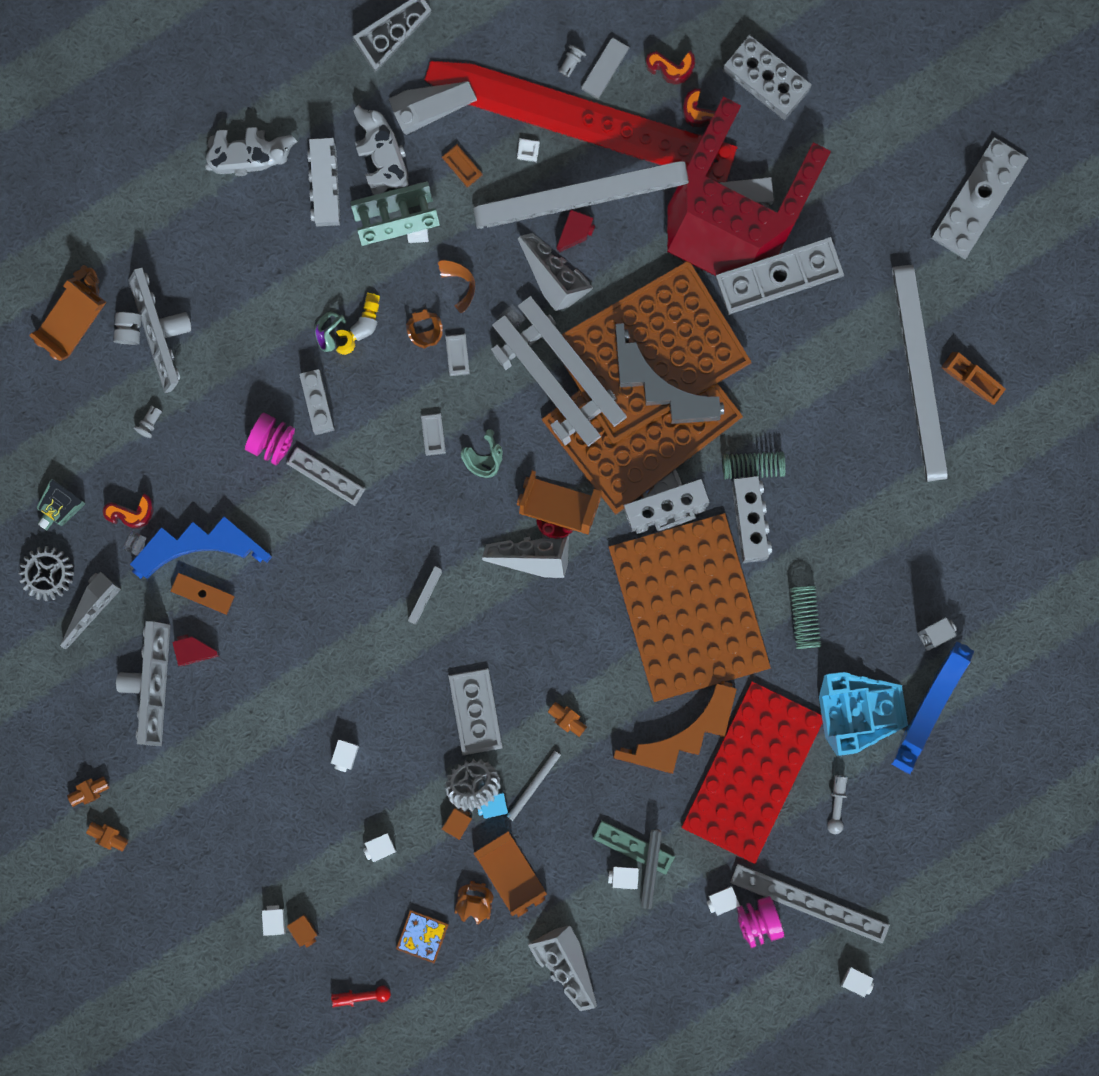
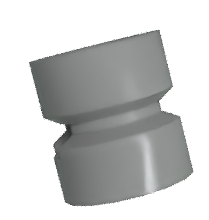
[113,312,142,345]

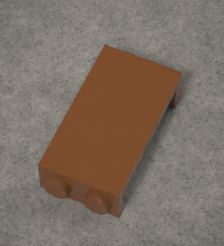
[30,277,106,361]
[517,471,602,535]
[474,832,547,917]

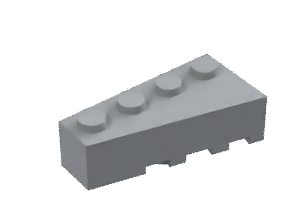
[353,0,431,73]
[308,138,340,227]

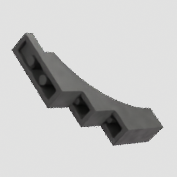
[615,323,724,424]

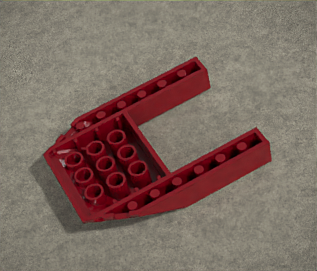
[667,97,831,276]

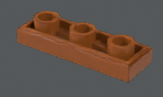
[170,573,235,615]

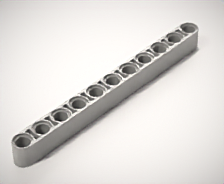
[473,162,689,229]
[892,264,947,482]

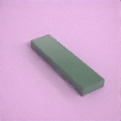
[593,820,675,875]

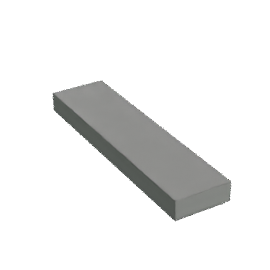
[286,447,366,506]

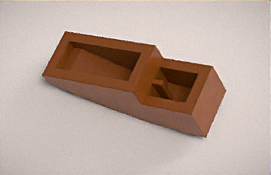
[941,352,1005,405]

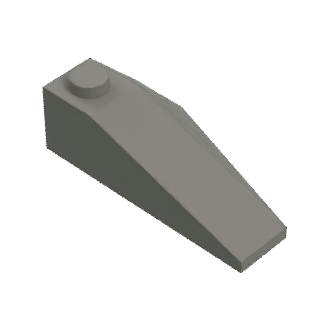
[389,82,477,135]
[518,233,593,311]
[482,534,569,578]
[60,572,121,649]
[528,925,597,1011]

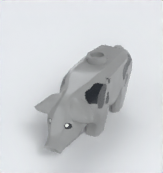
[354,105,408,195]
[205,128,298,176]

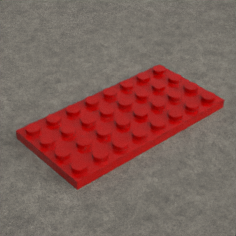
[681,682,823,864]

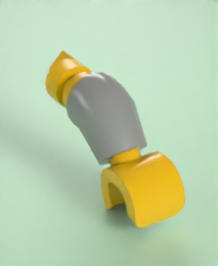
[336,293,380,355]

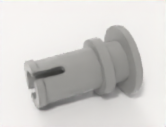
[559,45,586,77]
[134,406,162,438]

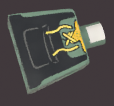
[37,479,85,530]

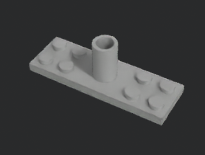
[931,137,1028,259]
[716,237,844,314]
[128,268,191,393]
[116,621,170,746]

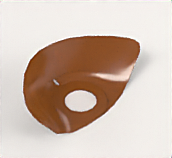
[438,260,475,313]

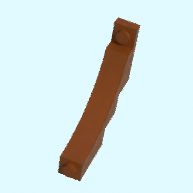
[613,681,737,774]

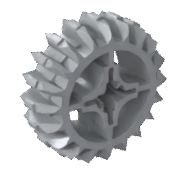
[19,546,74,601]
[445,759,500,812]

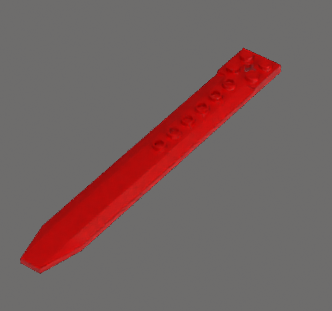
[425,61,737,183]

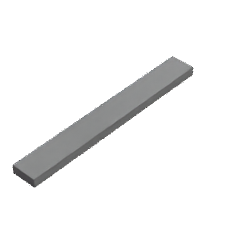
[730,864,890,944]

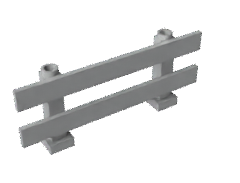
[491,296,627,446]

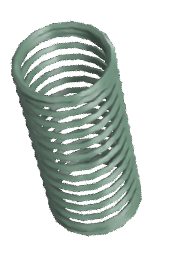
[723,451,785,480]
[790,586,822,649]

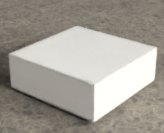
[517,138,540,162]

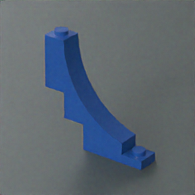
[130,517,272,579]
[892,641,974,774]

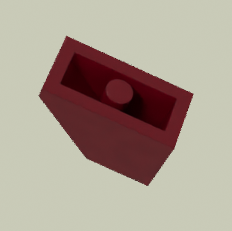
[557,210,596,252]
[172,635,220,667]

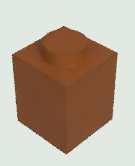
[442,808,472,840]
[287,915,318,948]

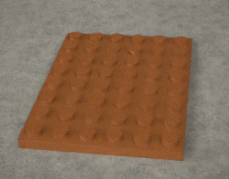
[562,262,751,444]
[542,384,743,515]
[609,513,771,702]

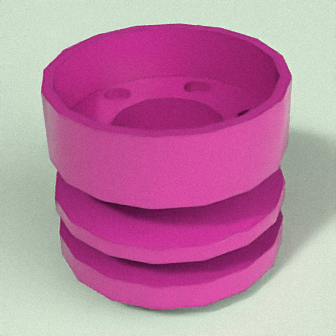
[245,413,295,465]
[737,896,784,948]

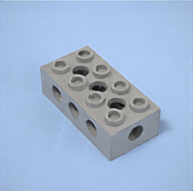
[723,35,811,120]
[732,476,772,563]
[624,479,709,534]

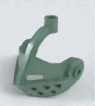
[461,429,503,478]

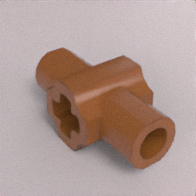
[547,702,587,737]
[67,776,110,807]
[86,822,129,852]

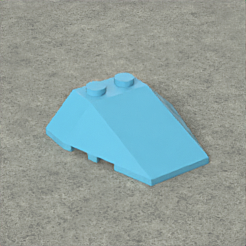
[819,672,908,756]

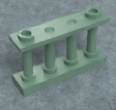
[350,181,440,246]

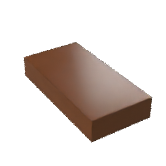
[442,144,483,188]

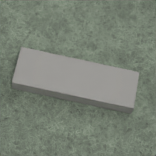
[581,38,629,99]
[408,566,442,625]

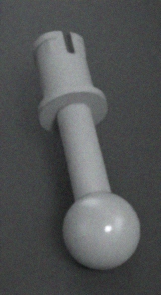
[827,775,848,834]

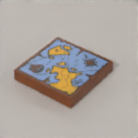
[396,910,449,963]

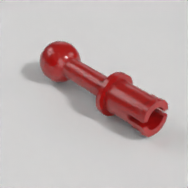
[331,986,391,1007]

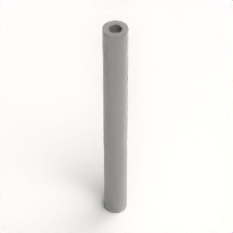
[507,750,561,821]

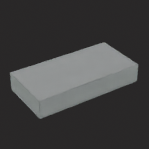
[446,334,470,376]
[421,413,446,456]

